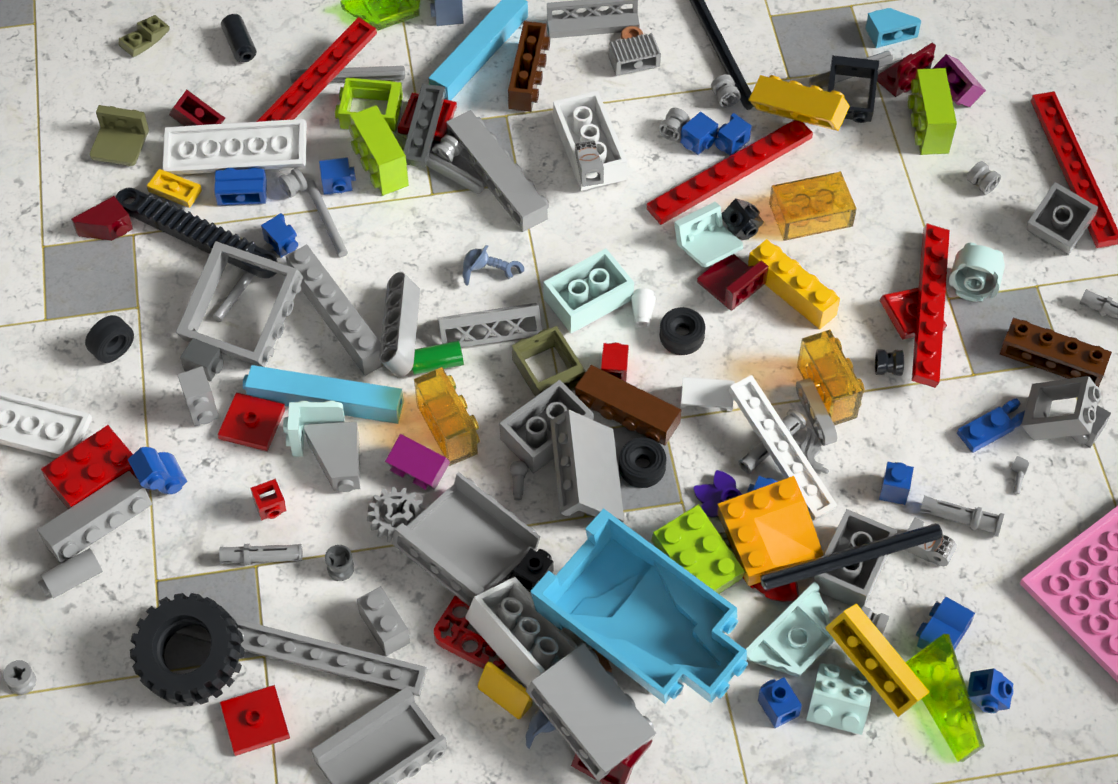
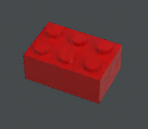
[41,425,137,509]

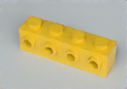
[749,75,850,131]
[748,239,840,330]
[825,604,929,717]

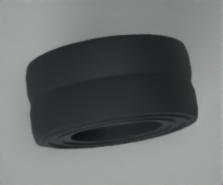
[659,307,706,355]
[85,315,134,363]
[619,438,667,488]

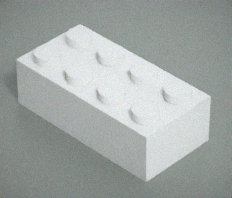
[553,91,628,191]
[465,577,578,688]

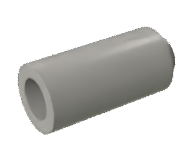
[38,548,103,599]

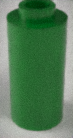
[411,340,464,375]

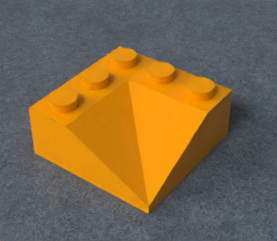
[718,476,824,587]

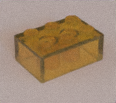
[769,171,857,241]
[797,329,865,426]
[414,367,480,466]

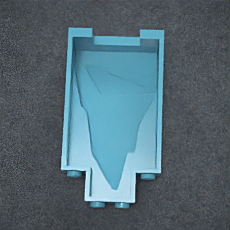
[530,508,748,704]

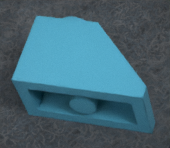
[865,8,921,48]

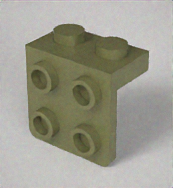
[90,105,149,166]

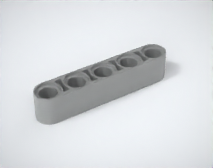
[379,272,420,378]

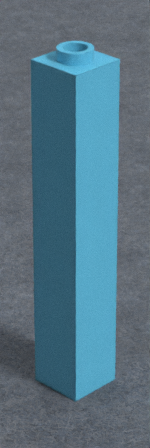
[429,0,528,100]
[243,365,404,424]

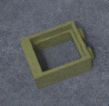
[511,326,586,397]

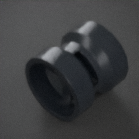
[875,349,904,376]

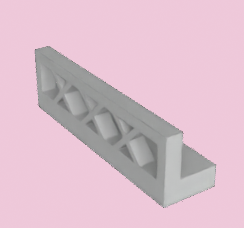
[547,0,640,38]
[438,303,542,347]

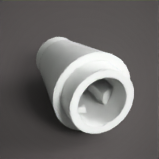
[631,288,656,328]

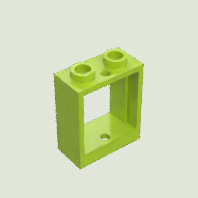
[335,78,403,133]

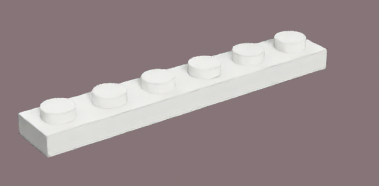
[728,375,837,521]

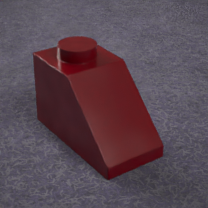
[169,89,225,126]
[71,196,133,241]

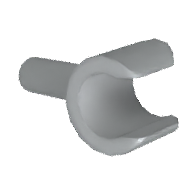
[1011,456,1029,494]

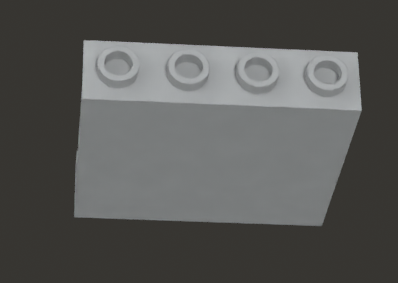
[392,472,541,607]

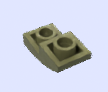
[119,15,170,57]

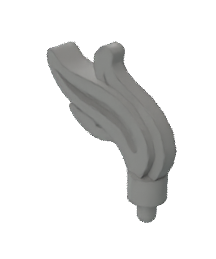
[795,428,829,474]

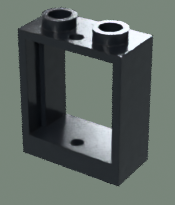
[827,55,879,123]

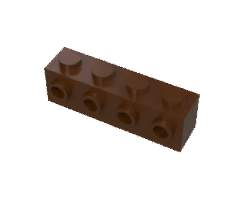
[508,21,551,112]
[999,317,1112,387]
[575,365,682,446]

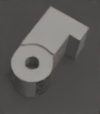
[575,141,604,187]
[904,517,957,566]

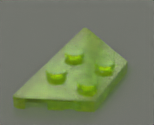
[340,0,421,31]

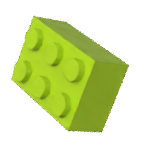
[908,68,957,155]
[349,105,409,196]
[651,504,745,594]

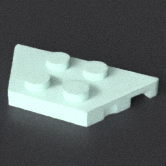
[746,581,835,677]

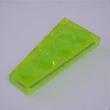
[905,634,985,762]

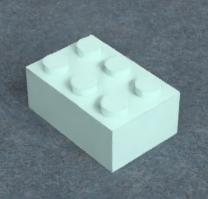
[543,249,634,333]

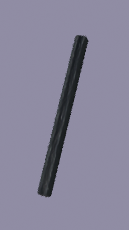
[690,0,754,110]
[760,523,943,590]

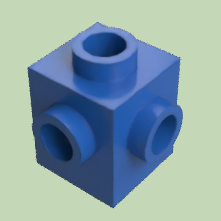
[967,668,1014,713]

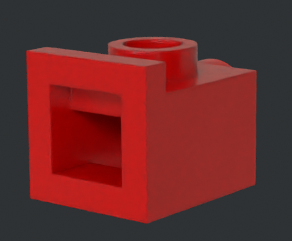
[250,478,287,521]

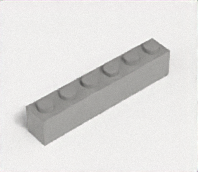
[446,110,549,232]
[285,244,384,376]

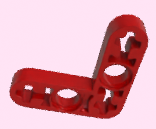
[434,595,506,670]

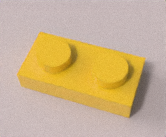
[147,169,202,208]

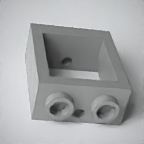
[1021,376,1101,441]

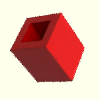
[601,342,629,382]

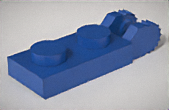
[957,398,1025,453]

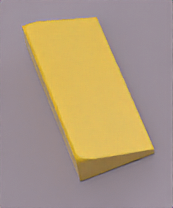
[477,661,532,719]

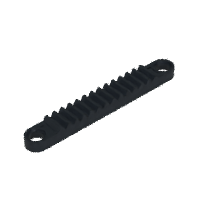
[116,188,278,279]

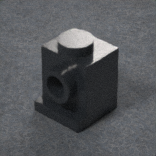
[513,548,554,593]

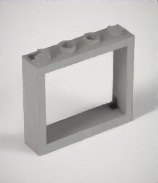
[176,241,303,367]

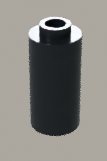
[221,14,257,62]

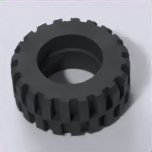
[130,593,244,706]

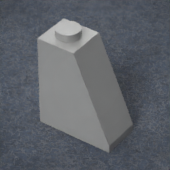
[304,422,360,492]

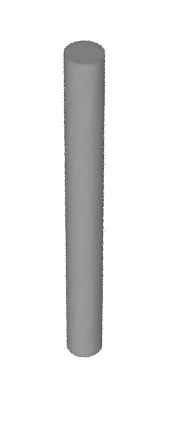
[307,180,348,257]
[213,243,274,322]

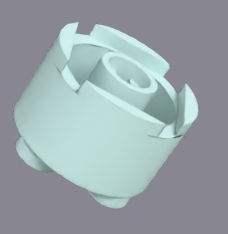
[949,242,1005,302]

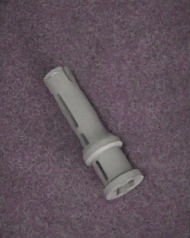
[739,409,807,474]
[920,495,1004,537]

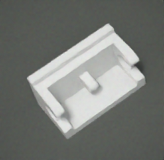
[681,377,735,412]

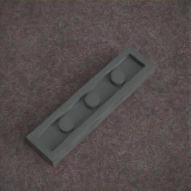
[403,83,446,168]

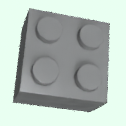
[1026,182,1098,255]

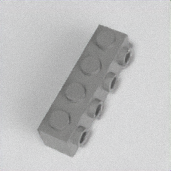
[37,471,152,564]

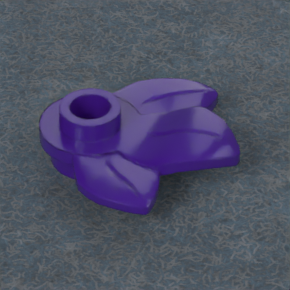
[693,470,743,517]

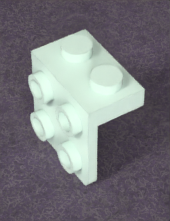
[674,202,743,267]
[283,401,345,456]
[806,663,873,735]

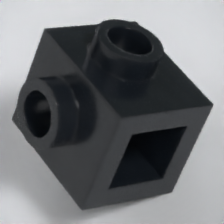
[721,198,764,239]

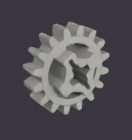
[367,487,425,543]

